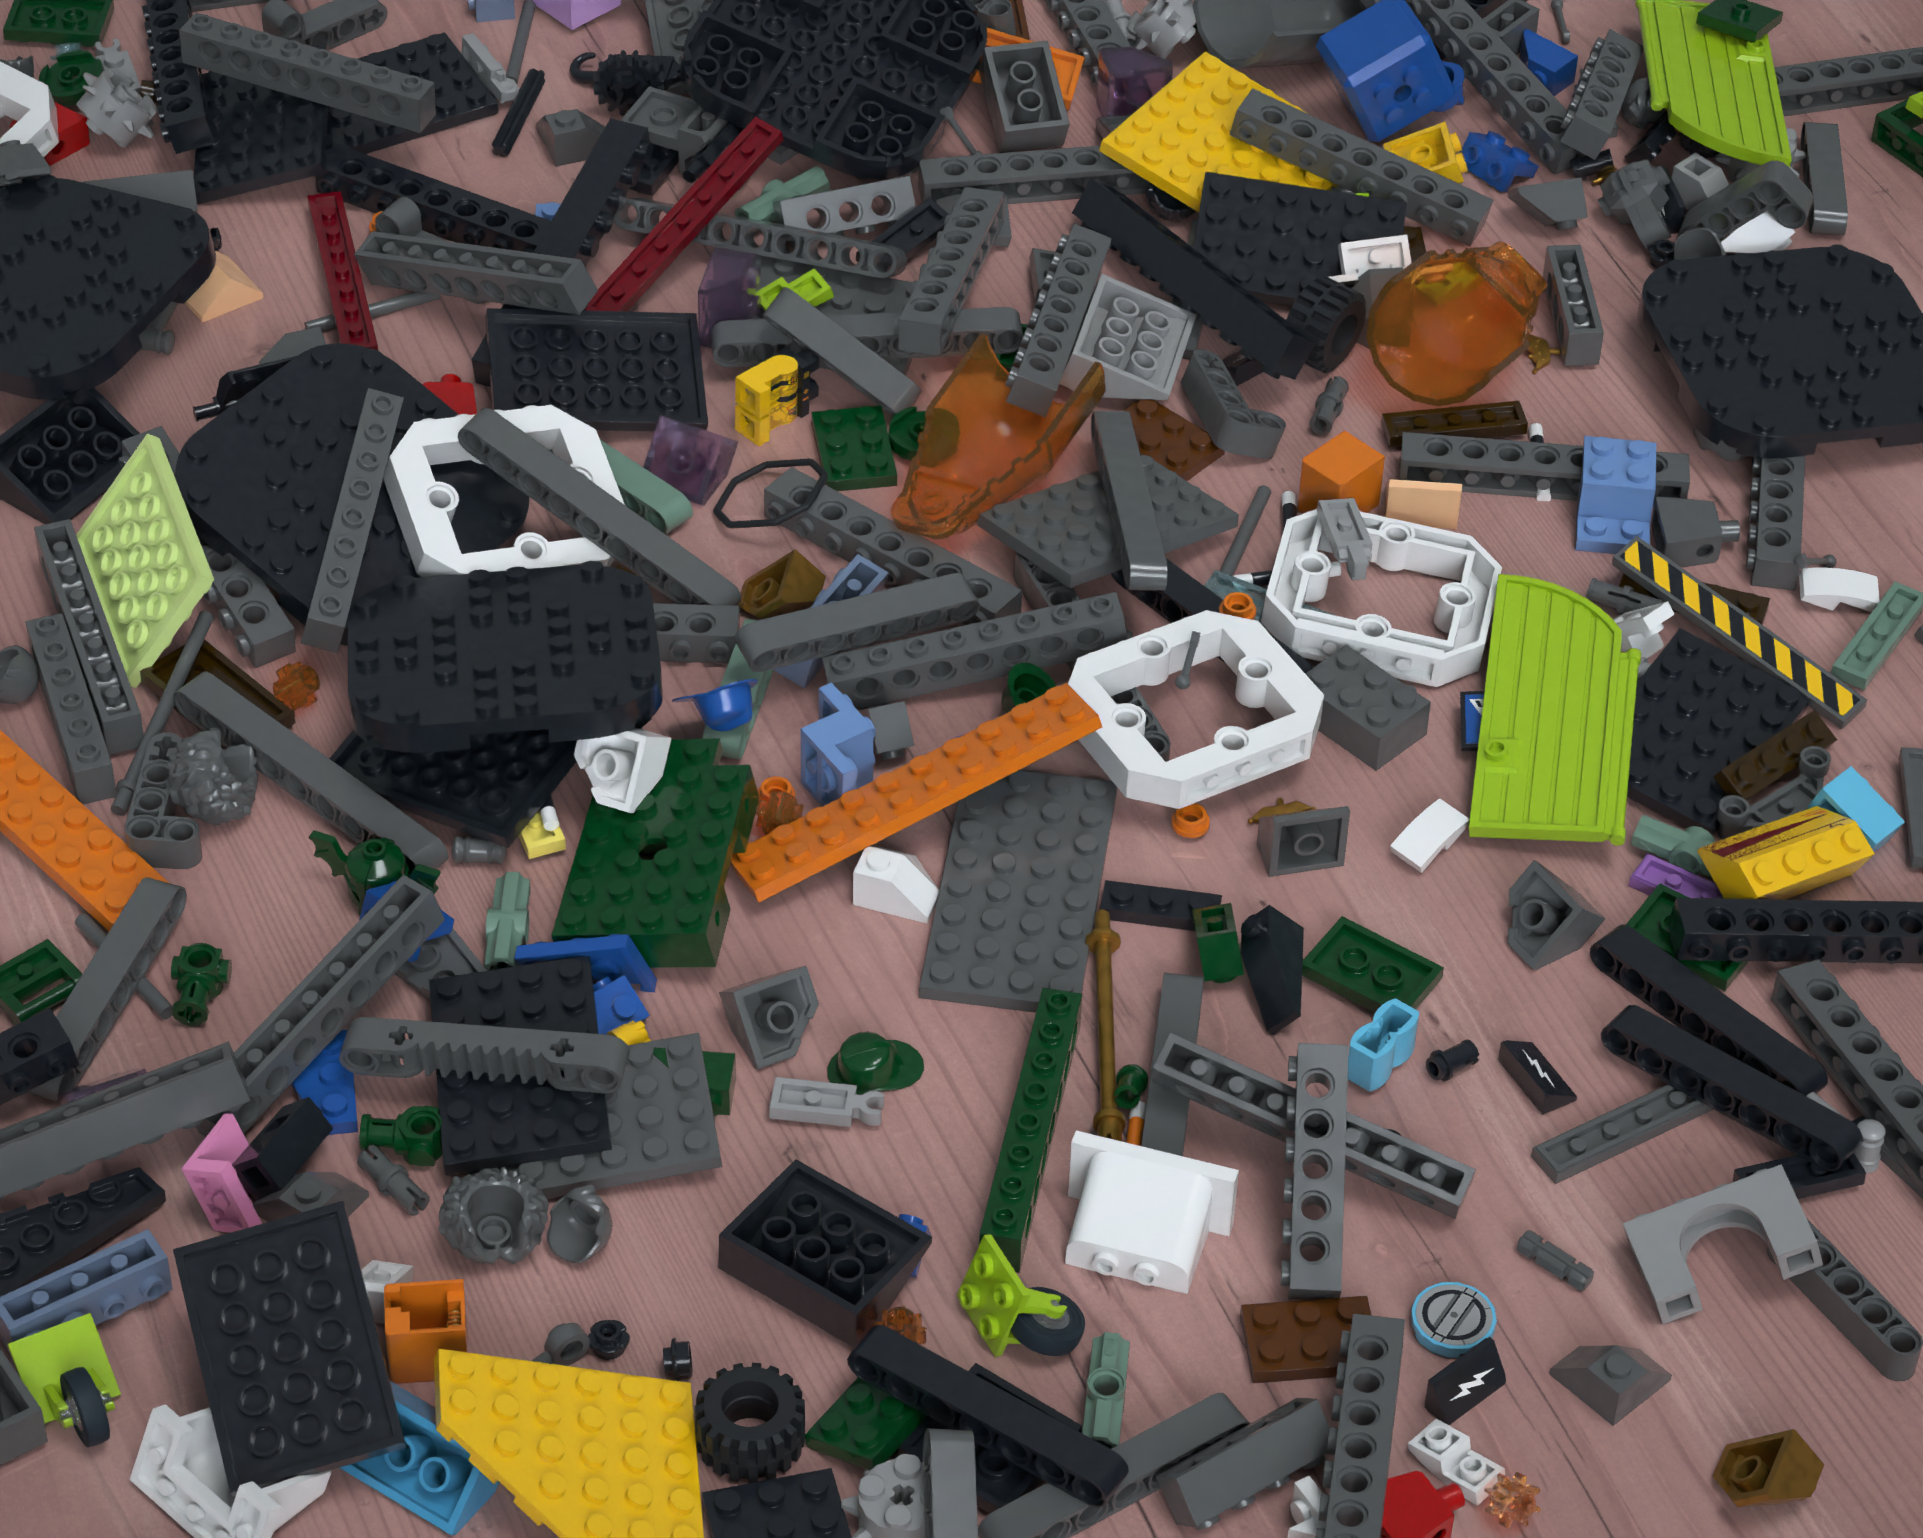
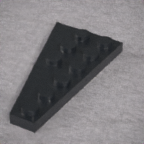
[0,1167,166,1297]

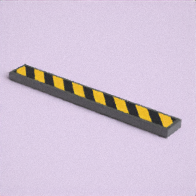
[1612,536,1867,729]

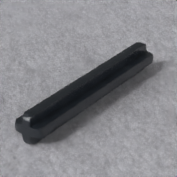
[492,68,545,157]

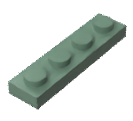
[1831,581,1923,690]

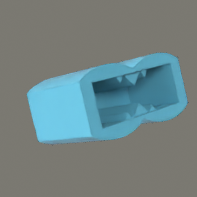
[1348,998,1419,1092]

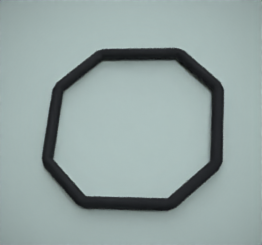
[713,458,828,529]

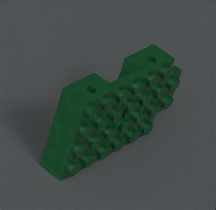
[551,738,759,968]

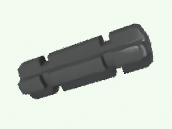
[1517,1230,1594,1291]

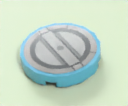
[1410,1282,1497,1358]

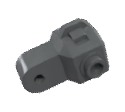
[1598,160,1672,250]

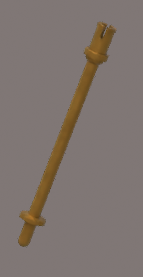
[1085,909,1126,1141]

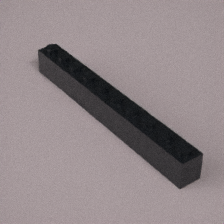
[471,118,653,387]
[1072,178,1316,380]

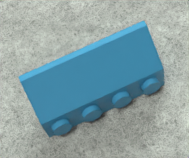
[339,1381,500,1535]

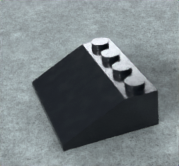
[0,386,140,524]
[718,1159,932,1348]

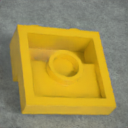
[1383,121,1468,183]

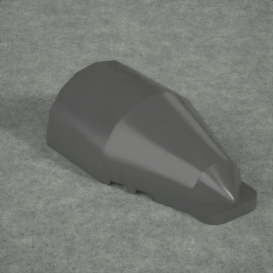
[1193,0,1381,69]

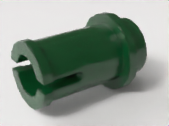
[1114,1064,1148,1109]

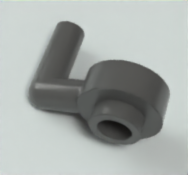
[532,1323,590,1366]

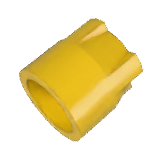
[606,1020,651,1045]

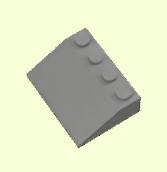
[1059,273,1196,400]

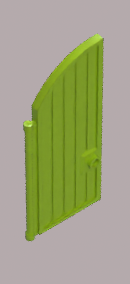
[1635,0,1792,168]
[1469,574,1641,846]

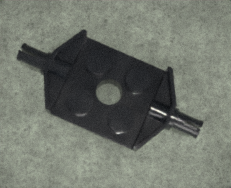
[193,356,296,422]

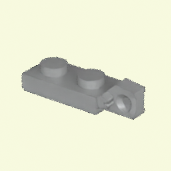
[461,33,519,103]
[1317,498,1373,580]

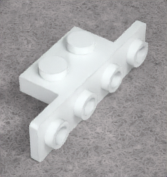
[1329,235,1451,286]

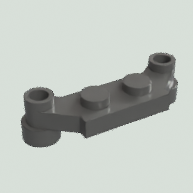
[1717,746,1831,839]

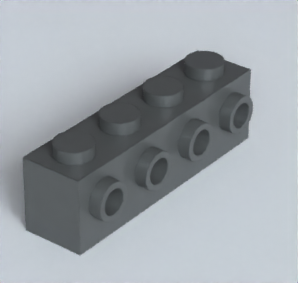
[1156,1398,1330,1530]

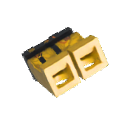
[735,348,819,447]

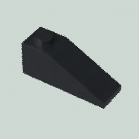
[1240,905,1304,1035]

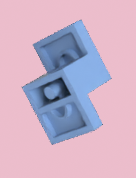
[1575,436,1656,554]
[801,682,876,807]

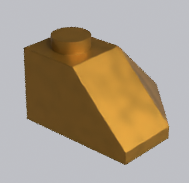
[737,549,826,619]
[1713,1429,1825,1507]

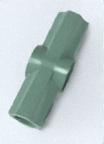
[735,166,830,232]
[1631,815,1715,878]
[484,872,531,971]
[1082,1332,1130,1449]

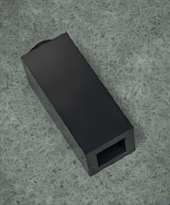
[232,1097,333,1199]

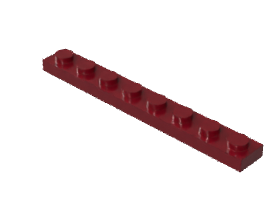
[583,117,784,312]
[307,191,378,350]

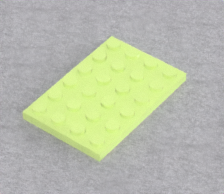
[76,434,214,688]

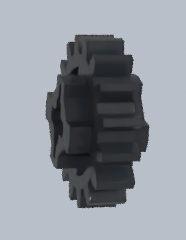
[593,50,665,116]

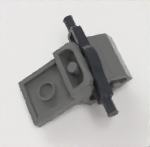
[620,86,750,191]

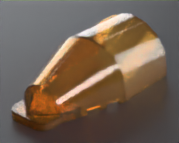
[1366,241,1547,407]
[891,334,1106,540]

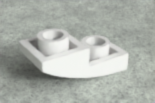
[1799,568,1880,612]
[1390,799,1470,873]
[1408,1419,1506,1506]

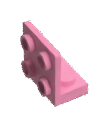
[181,1113,262,1233]

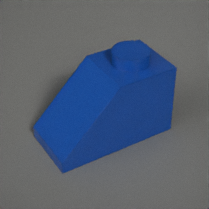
[1520,29,1578,96]

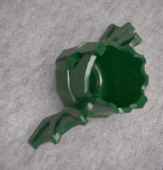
[309,830,441,915]

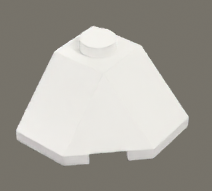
[1719,210,1795,253]
[574,728,671,813]
[853,846,939,924]

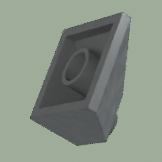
[1257,806,1350,877]

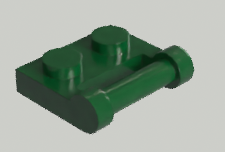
[0,939,83,1025]

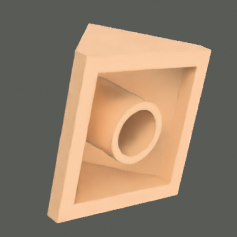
[185,251,263,323]
[1385,479,1462,529]

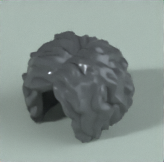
[167,728,258,825]
[439,1167,549,1264]

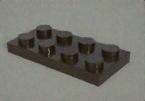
[140,639,296,750]

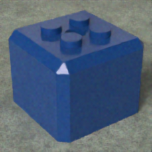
[1316,0,1455,142]

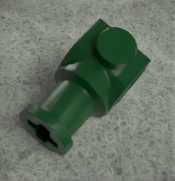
[171,943,232,1027]
[359,1106,443,1166]

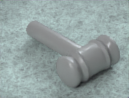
[1806,1092,1885,1173]

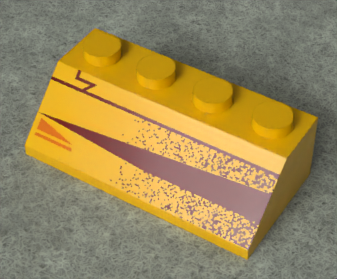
[1697,806,1875,900]

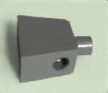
[1651,497,1740,567]

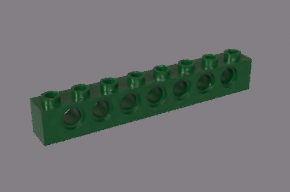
[979,987,1082,1273]

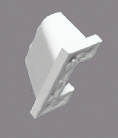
[1065,1130,1239,1294]
[130,1404,332,1538]

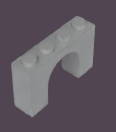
[1622,1164,1823,1324]

